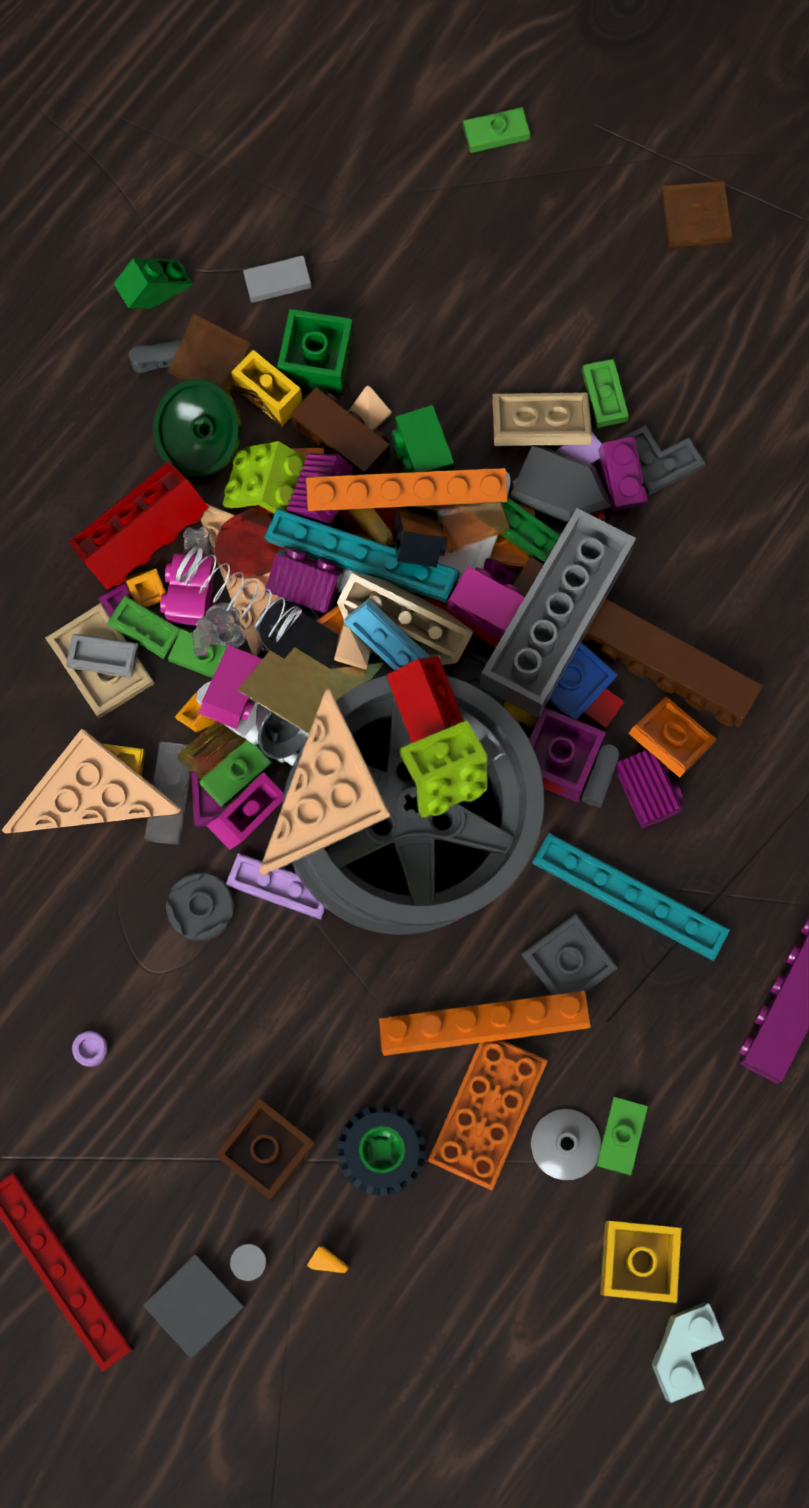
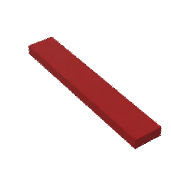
[0,1172,134,1372]

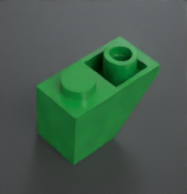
[114,258,193,308]

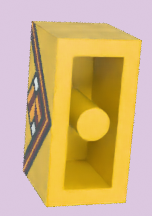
[231,350,303,427]

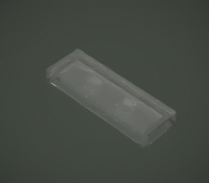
[144,742,194,845]

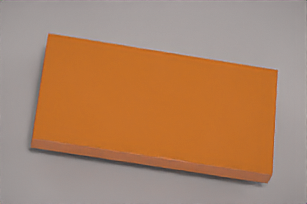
[428,1040,548,1191]

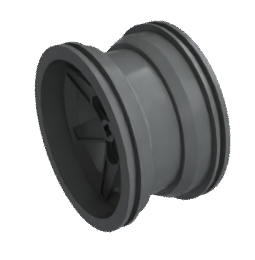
[282,675,544,935]

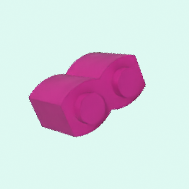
[160,554,216,626]

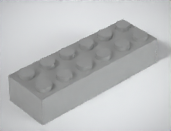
[479,508,636,718]

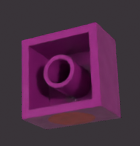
[529,708,606,803]

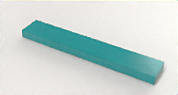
[264,509,460,603]
[532,833,730,961]

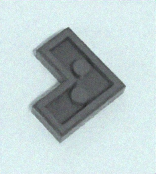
[618,425,705,496]

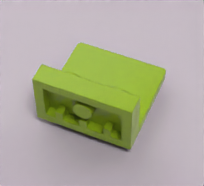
[400,720,487,818]

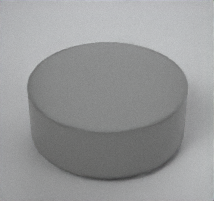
[230,1244,267,1281]

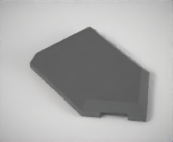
[510,445,612,523]

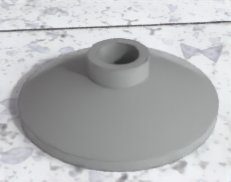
[531,1109,601,1180]

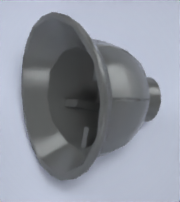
[256,704,308,759]

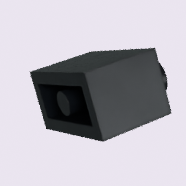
[391,506,447,568]

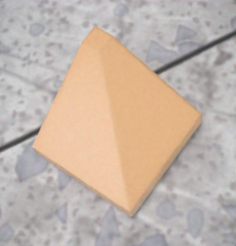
[348,386,392,431]
[334,623,371,670]

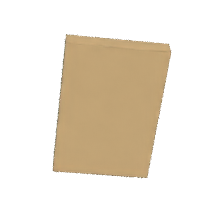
[492,393,592,446]
[45,603,154,719]

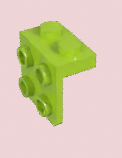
[223,441,307,514]

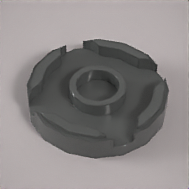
[166,872,235,941]

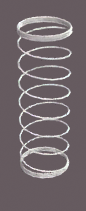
[176,545,302,642]

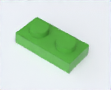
[582,359,629,428]

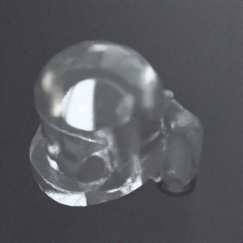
[191,602,246,656]

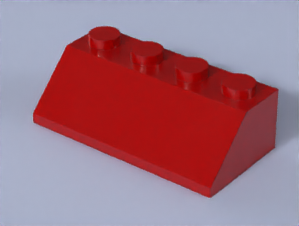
[68,461,209,590]

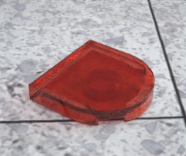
[215,505,287,579]

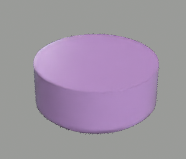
[72,1031,109,1067]

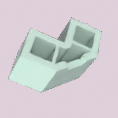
[652,1303,724,1403]

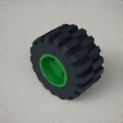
[337,1105,426,1196]

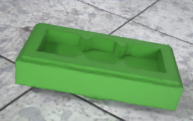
[463,107,530,153]
[107,595,181,659]
[168,629,226,678]
[199,740,272,808]
[596,1097,648,1176]

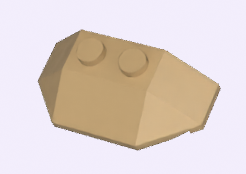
[337,572,473,665]

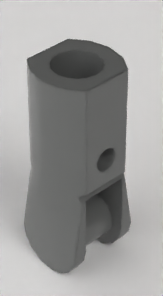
[129,339,189,373]
[581,744,619,808]

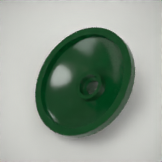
[153,379,241,477]

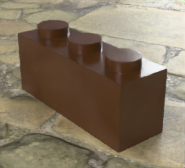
[291,387,390,475]

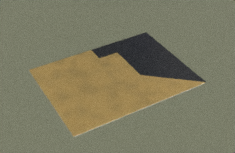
[237,613,384,734]

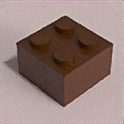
[215,1098,317,1201]

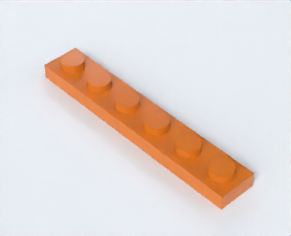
[306,468,507,511]
[379,991,590,1056]

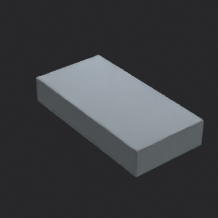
[243,256,312,303]
[66,634,139,678]

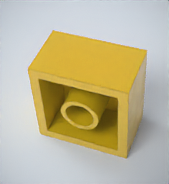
[600,1221,681,1303]

